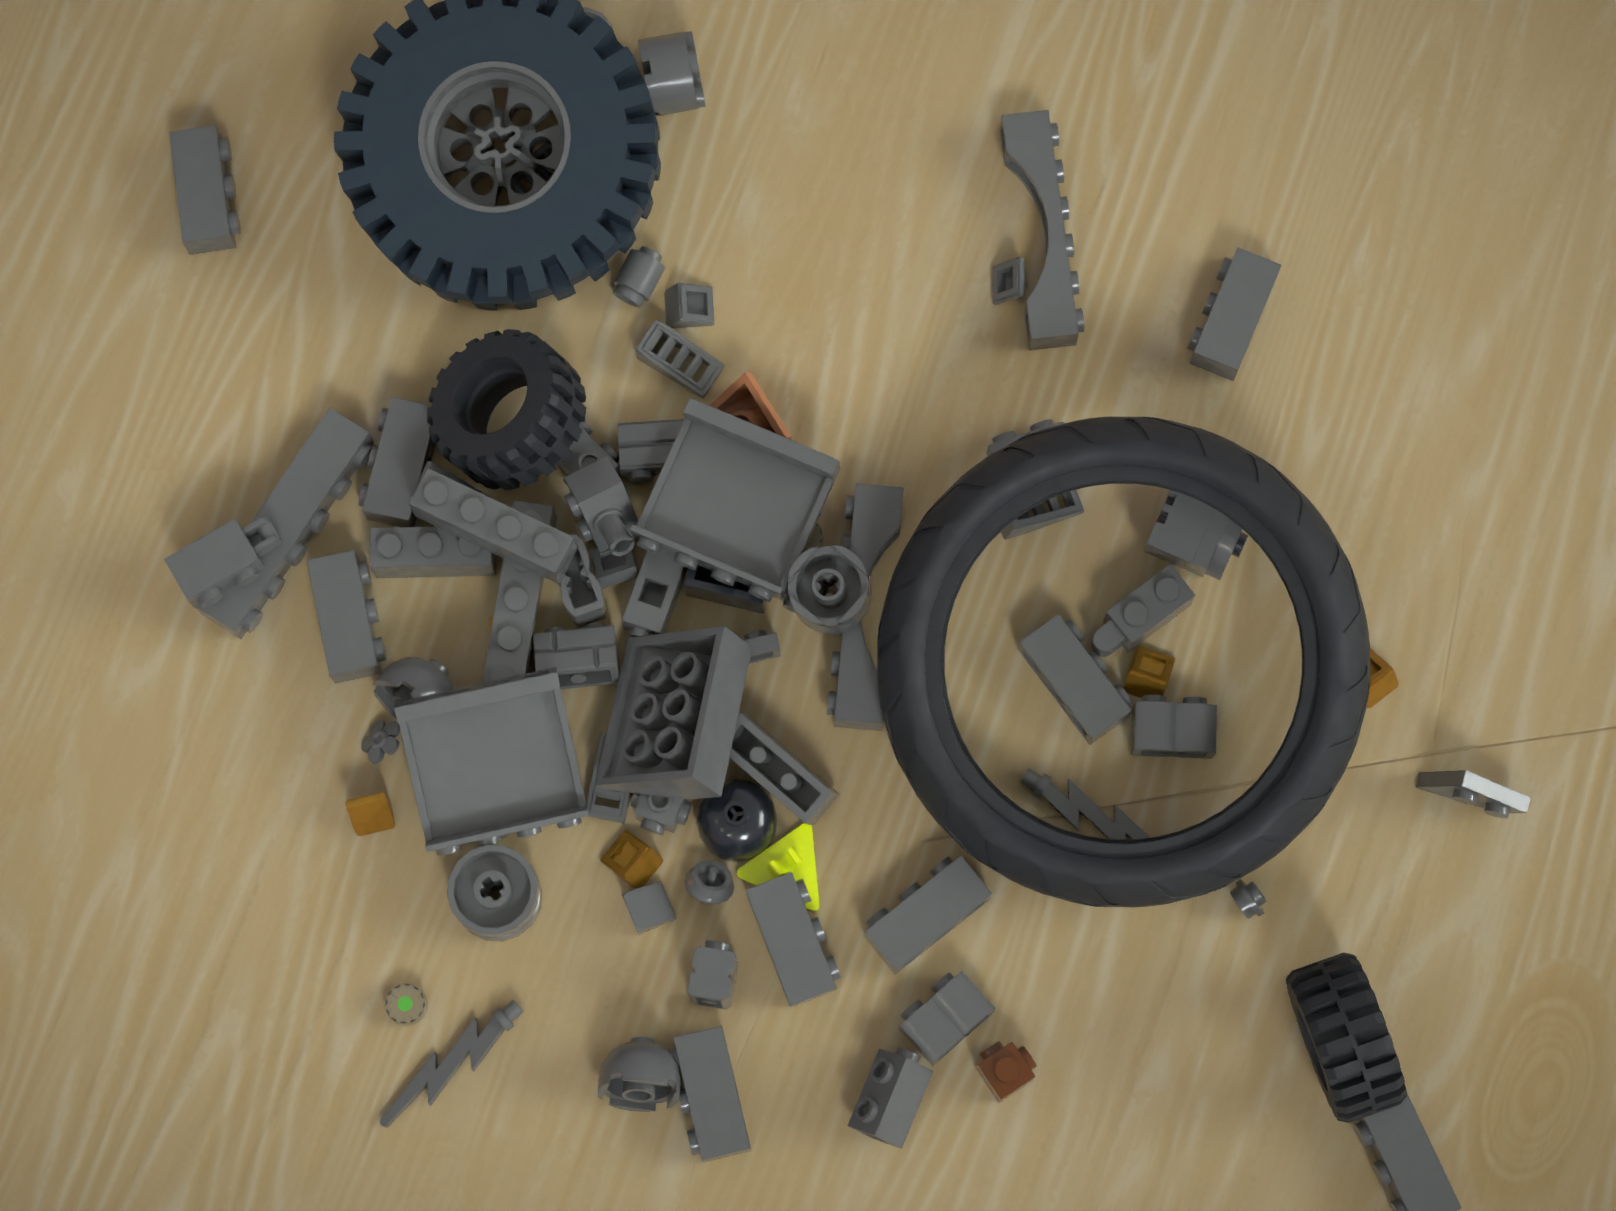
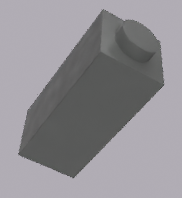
[622,549,688,637]

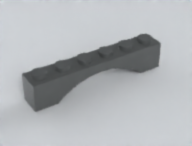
[1000,110,1084,351]
[827,484,904,731]
[482,500,557,683]

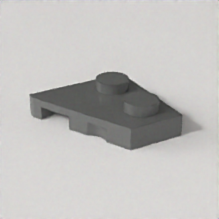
[1416,770,1530,818]

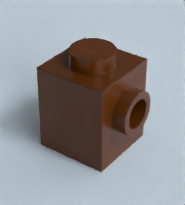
[976,1041,1037,1103]

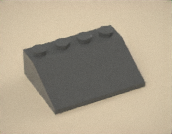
[595,626,752,800]

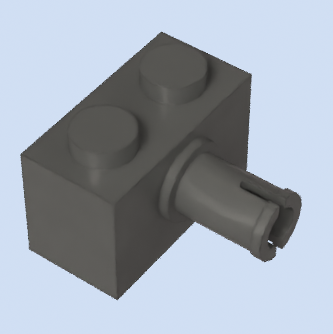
[564,456,638,556]

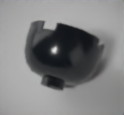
[696,779,778,862]

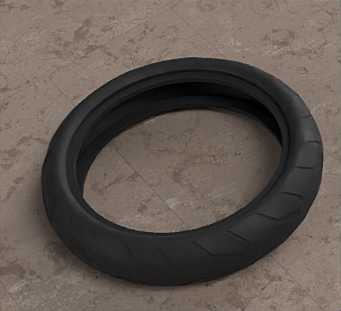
[877,417,1370,907]

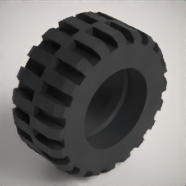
[427,329,586,490]
[1286,952,1407,1123]

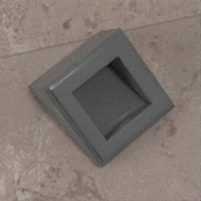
[664,283,714,328]
[622,881,676,935]

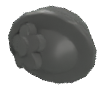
[684,860,735,905]

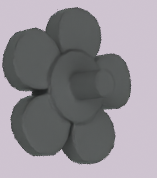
[361,720,400,764]

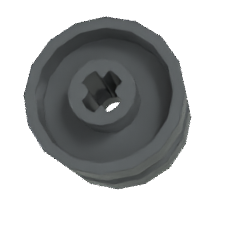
[447,845,542,942]

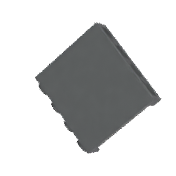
[630,398,840,602]
[394,667,589,855]

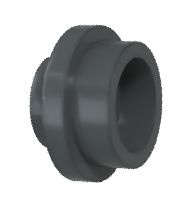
[1230,879,1267,919]

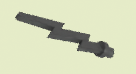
[1020,768,1150,840]
[380,999,524,1128]

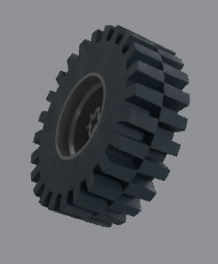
[334,0,661,311]

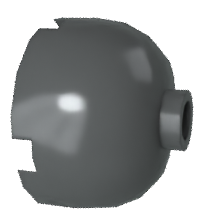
[373,657,453,718]
[598,1037,681,1112]

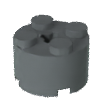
[638,31,706,116]
[788,545,872,635]

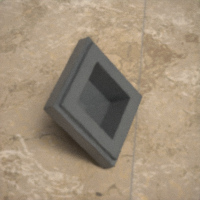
[993,257,1028,305]

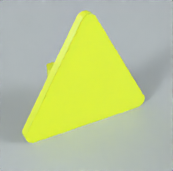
[737,823,820,912]

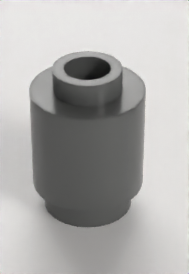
[612,246,665,308]

